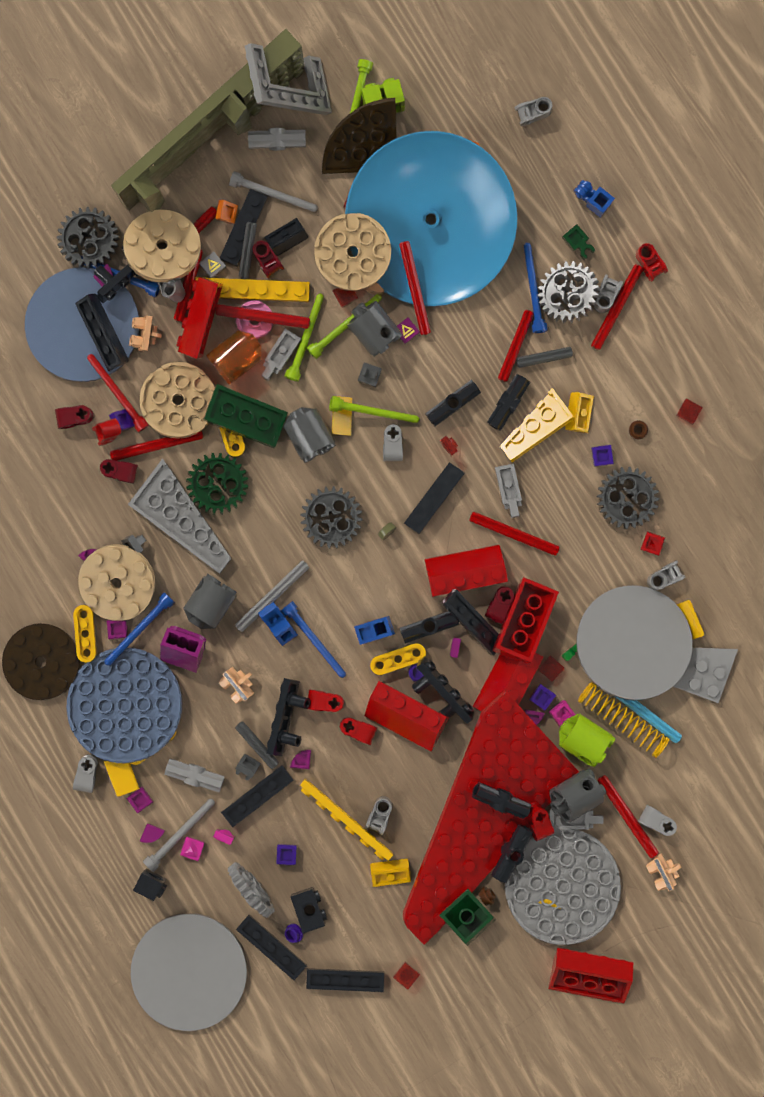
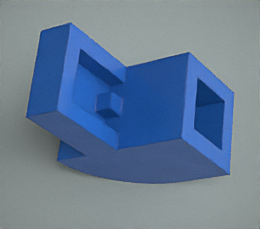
[258,602,298,646]
[354,616,395,645]

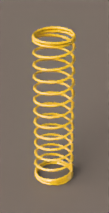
[578,682,670,758]

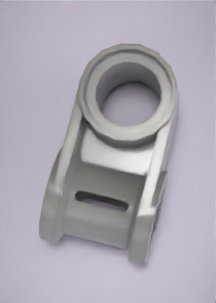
[514,97,552,126]
[594,274,623,313]
[157,277,185,302]
[383,424,403,461]
[647,560,686,590]
[73,755,98,793]
[365,796,392,836]
[638,805,677,836]

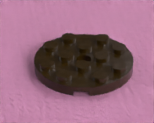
[2,623,80,700]

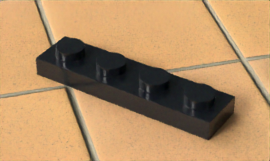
[220,189,268,267]
[441,589,499,656]
[221,765,294,828]
[236,914,307,980]
[306,968,384,992]

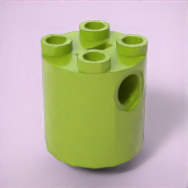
[558,713,615,767]

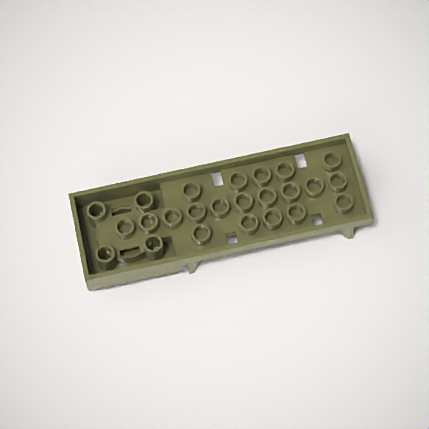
[111,29,304,212]

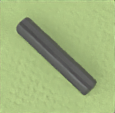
[239,222,257,279]
[517,347,573,368]
[235,721,279,769]

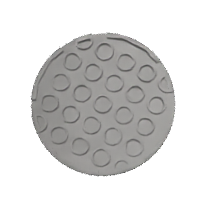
[576,585,692,701]
[505,829,621,945]
[131,913,247,1031]

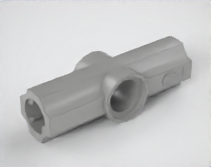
[248,128,306,151]
[164,759,225,792]

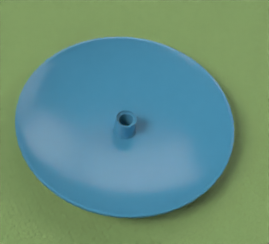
[345,131,517,306]

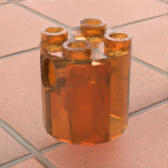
[206,330,262,385]

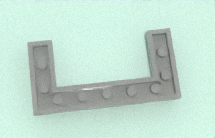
[245,43,332,115]

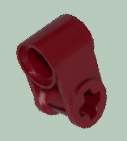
[253,241,284,279]
[55,405,94,429]
[100,459,138,484]
[484,587,514,625]

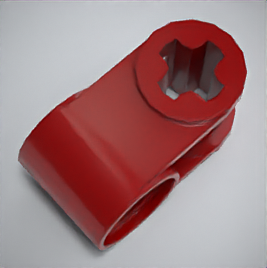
[636,243,668,282]
[92,418,121,446]
[308,690,344,712]
[339,717,378,745]
[527,802,554,842]

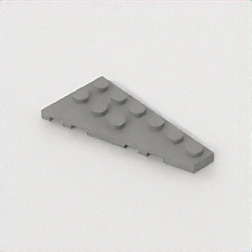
[128,459,232,574]
[673,648,738,703]

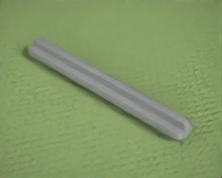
[235,561,309,632]

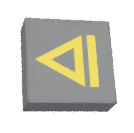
[199,252,226,278]

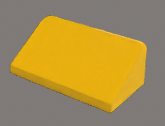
[565,392,594,433]
[332,396,352,436]
[676,600,704,640]
[104,760,140,797]
[370,859,411,887]

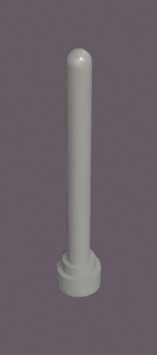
[229,171,318,212]
[143,799,215,872]

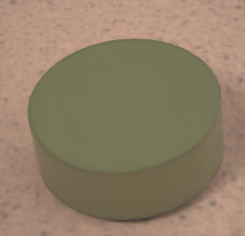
[378,522,397,540]

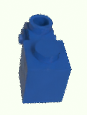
[573,180,615,218]

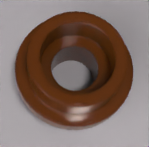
[629,420,648,440]
[479,887,496,906]

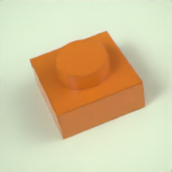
[215,200,238,224]

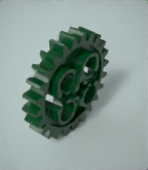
[186,453,248,515]

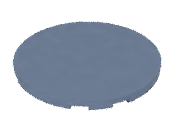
[25,267,139,382]
[66,648,182,763]

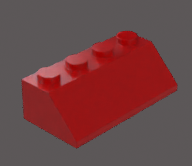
[176,277,223,359]
[424,545,508,597]
[492,577,559,663]
[472,653,543,712]
[364,681,449,752]
[548,948,634,1004]

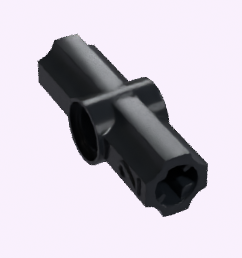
[487,374,531,431]
[425,379,481,427]
[400,611,459,644]
[472,782,531,819]
[491,824,534,883]

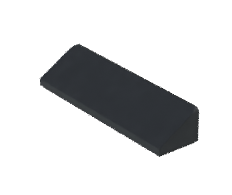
[75,294,129,371]
[404,462,465,534]

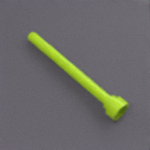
[350,59,373,113]
[284,293,324,382]
[306,294,382,359]
[329,396,420,423]

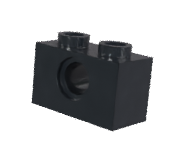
[133,868,167,901]
[290,887,328,934]

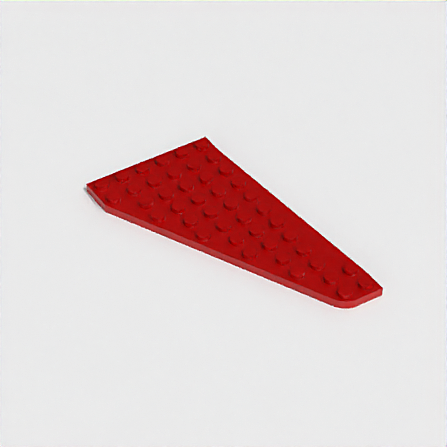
[403,690,579,945]

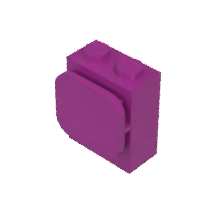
[160,626,206,673]

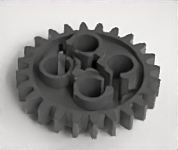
[57,207,120,269]
[596,467,659,529]
[300,486,362,549]

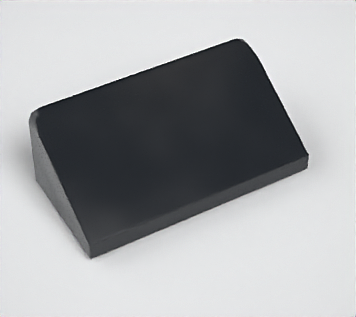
[264,218,308,257]

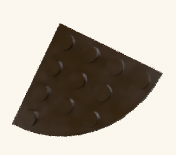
[322,98,397,174]

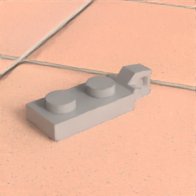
[261,329,301,380]
[495,463,522,518]
[550,809,604,830]

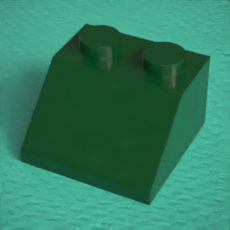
[440,889,496,946]

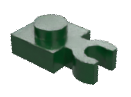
[562,224,595,260]

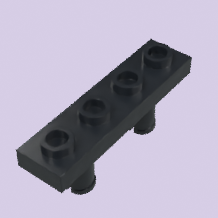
[94,246,139,303]
[412,656,474,724]
[266,678,310,756]

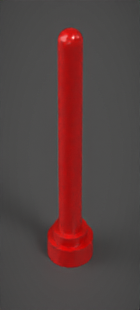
[87,354,149,433]

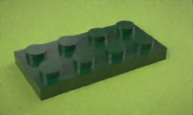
[203,384,288,448]

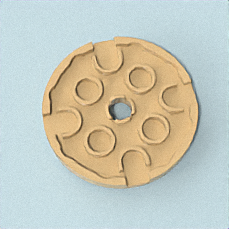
[123,210,201,283]
[314,213,391,291]
[140,362,215,438]
[78,544,155,621]

